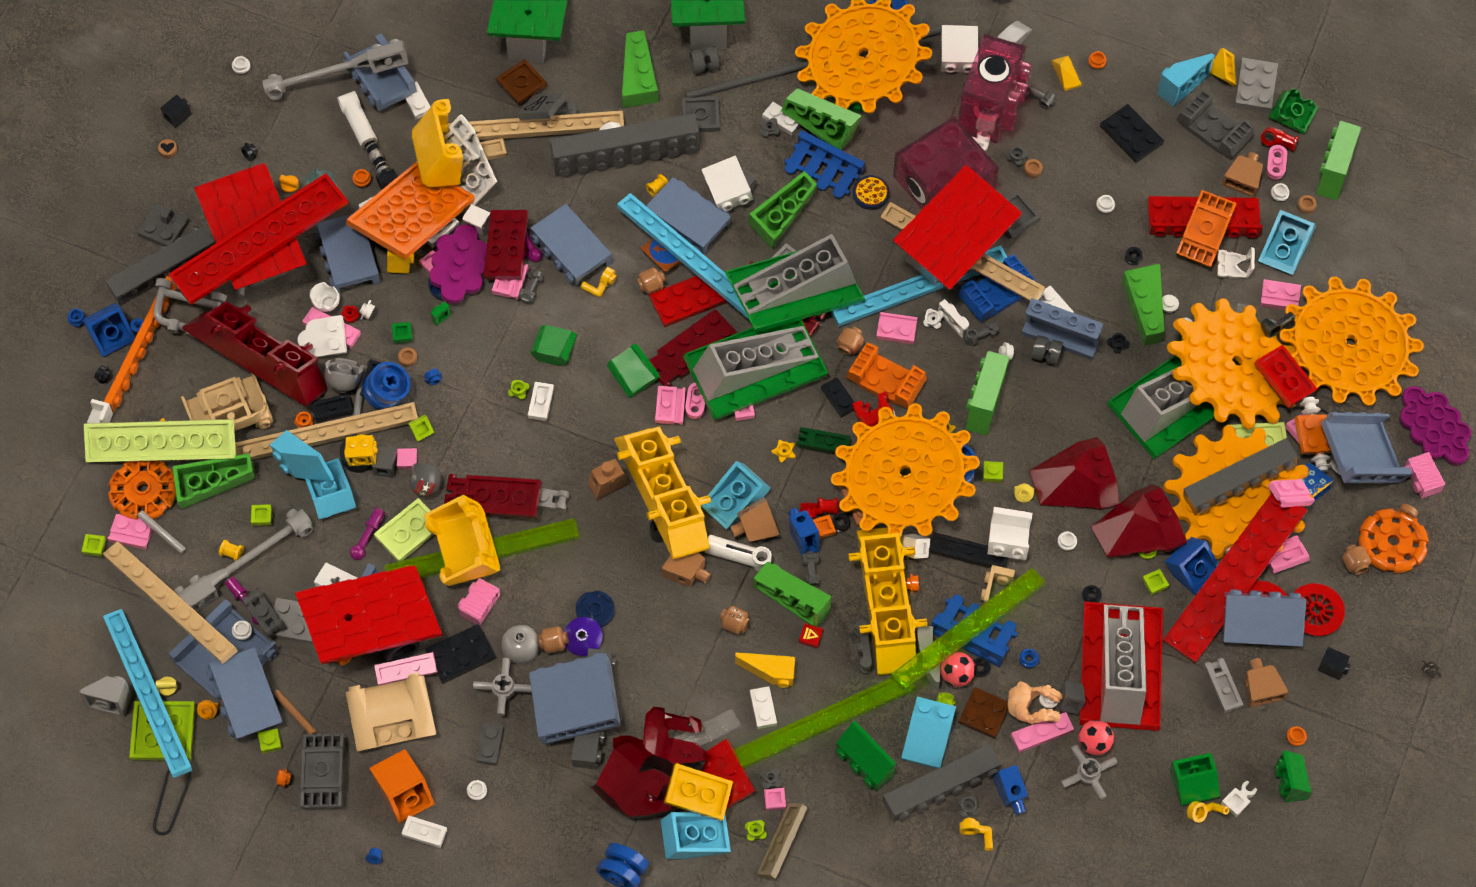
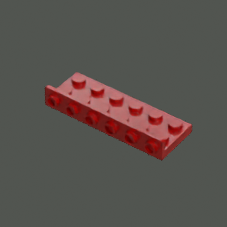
[1148,196,1263,238]

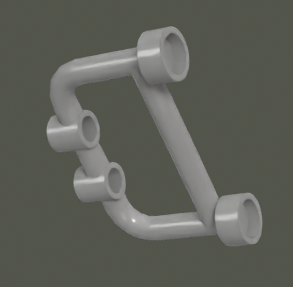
[154,278,227,338]

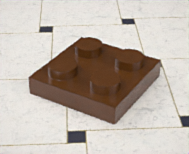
[496,59,547,106]
[958,687,1008,739]

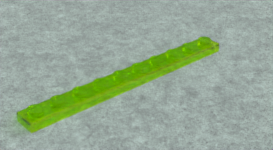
[385,518,579,578]
[890,568,1046,691]
[734,671,915,768]

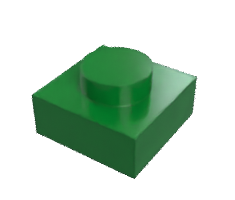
[430,301,451,326]
[392,322,413,344]

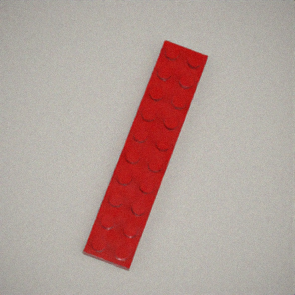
[169,173,348,305]
[1163,493,1308,664]

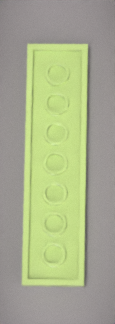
[84,419,236,462]

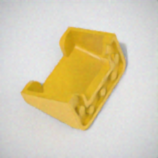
[412,99,463,187]
[424,495,500,586]

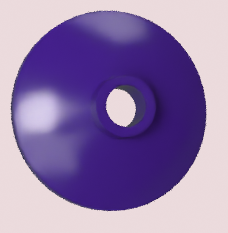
[564,617,603,656]

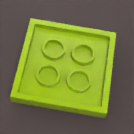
[129,701,196,761]

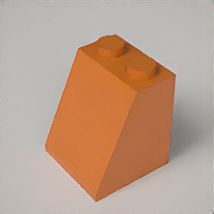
[369,749,435,823]

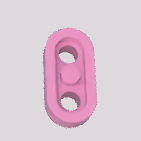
[1266,145,1287,180]
[685,383,706,419]

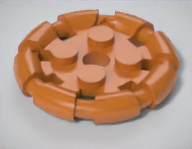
[108,460,177,520]
[1358,508,1429,573]

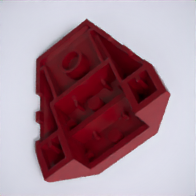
[1029,437,1120,510]
[1091,484,1187,558]

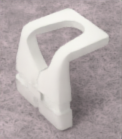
[1217,247,1255,279]

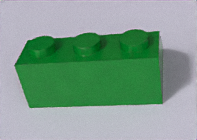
[835,720,896,792]

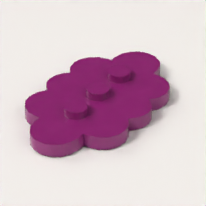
[429,225,487,304]
[1399,386,1472,465]

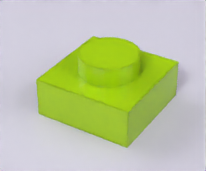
[408,414,434,441]
[983,461,1003,483]
[251,504,272,526]
[81,534,106,557]
[1142,569,1169,595]
[258,728,282,754]

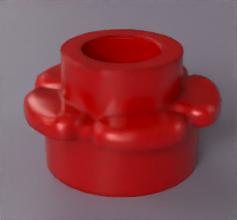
[341,305,359,323]

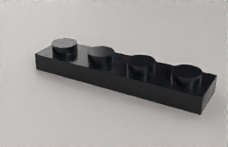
[929,532,1008,568]

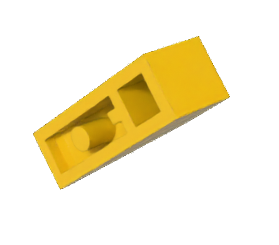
[735,652,795,688]

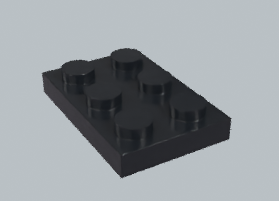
[1100,104,1164,163]
[425,624,496,684]

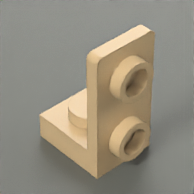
[980,565,1015,608]

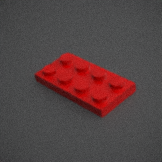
[649,276,729,328]

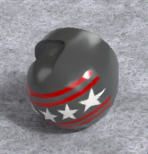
[409,463,441,496]

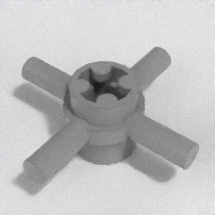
[473,658,532,716]
[1060,745,1118,800]

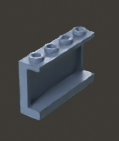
[343,33,417,111]
[646,177,731,255]
[530,204,612,287]
[315,213,380,293]
[1021,298,1103,360]
[1221,589,1306,646]
[206,647,282,741]

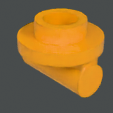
[279,175,299,193]
[197,700,219,719]

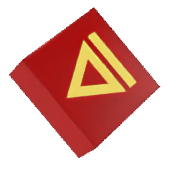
[799,623,823,649]

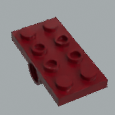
[484,210,529,280]

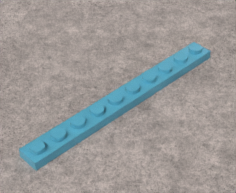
[617,193,749,319]
[831,245,1007,327]
[103,609,192,778]

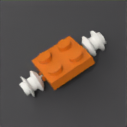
[1294,397,1332,472]

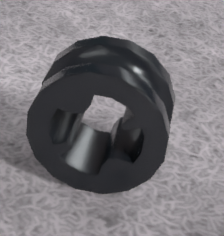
[1125,247,1143,266]
[832,513,850,533]

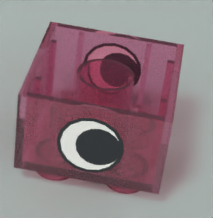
[957,34,1032,144]
[893,117,999,209]

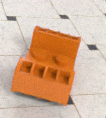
[1176,190,1236,268]
[846,343,927,409]

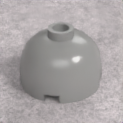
[324,358,363,393]
[501,625,540,666]

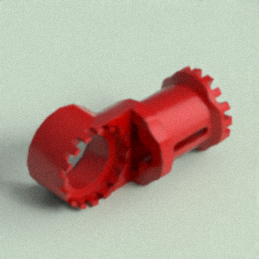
[1261,127,1299,152]
[800,497,839,518]

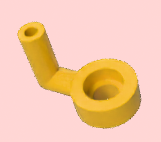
[580,267,617,297]
[1187,801,1229,823]
[959,818,993,851]

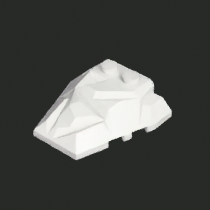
[416,114,497,206]

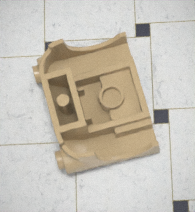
[181,373,273,431]
[345,672,436,751]

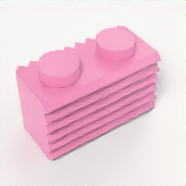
[1405,452,1445,499]
[458,578,500,626]

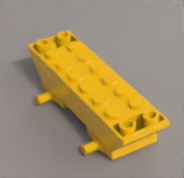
[614,426,711,559]
[848,527,927,676]

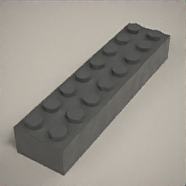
[550,113,699,177]

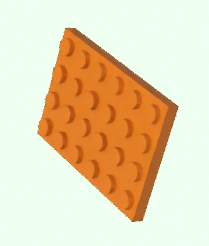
[346,162,475,260]

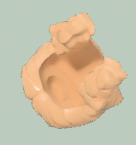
[1008,681,1063,725]

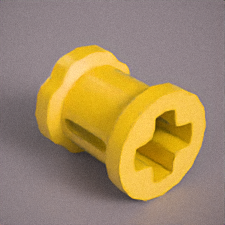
[645,174,668,197]
[219,540,244,561]

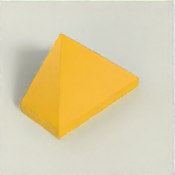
[1210,48,1237,86]
[1051,55,1082,91]

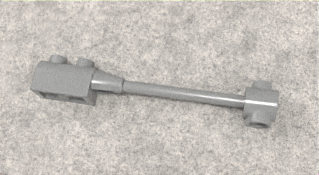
[263,39,408,100]
[174,509,313,612]

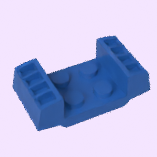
[958,254,1037,322]

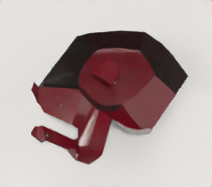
[591,706,707,819]

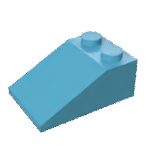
[1158,53,1215,107]
[1258,210,1316,275]
[270,430,334,481]
[305,458,356,519]
[701,461,771,530]
[901,697,956,769]
[661,812,731,859]

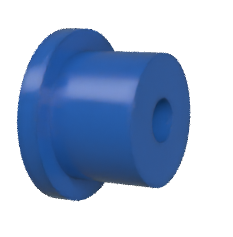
[130,318,144,334]
[365,848,382,864]

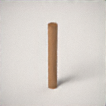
[272,690,317,734]

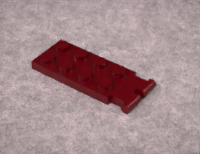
[648,309,738,387]
[443,474,542,519]

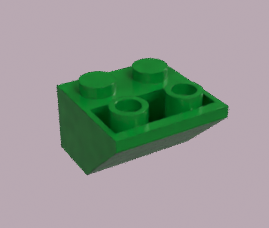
[1274,751,1312,803]
[1169,753,1220,806]

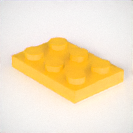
[664,763,733,821]

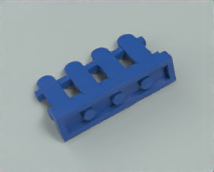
[784,130,866,199]
[931,595,1018,667]

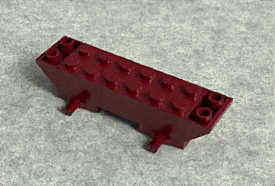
[182,301,327,406]

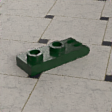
[796,427,851,454]

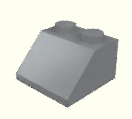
[80,676,132,717]

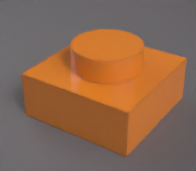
[813,514,836,539]

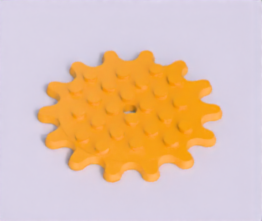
[795,0,932,114]
[1279,276,1424,406]
[1167,298,1296,429]
[831,403,980,540]
[1163,425,1314,560]

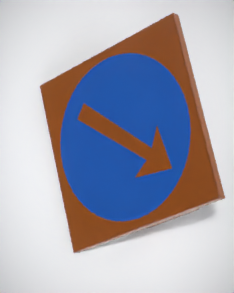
[640,239,682,273]

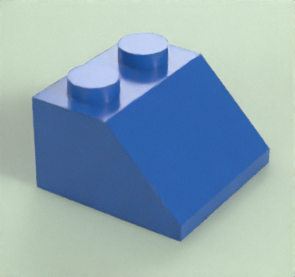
[82,303,135,357]
[1165,537,1219,595]

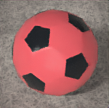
[940,652,975,687]
[1078,720,1114,756]

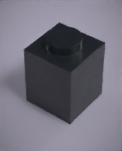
[161,94,192,128]
[1317,647,1351,680]

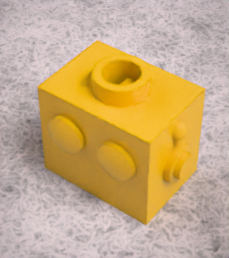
[387,250,414,274]
[344,434,378,466]

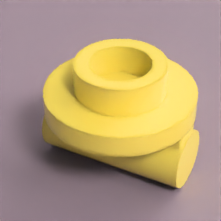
[1014,483,1034,502]
[156,677,177,696]

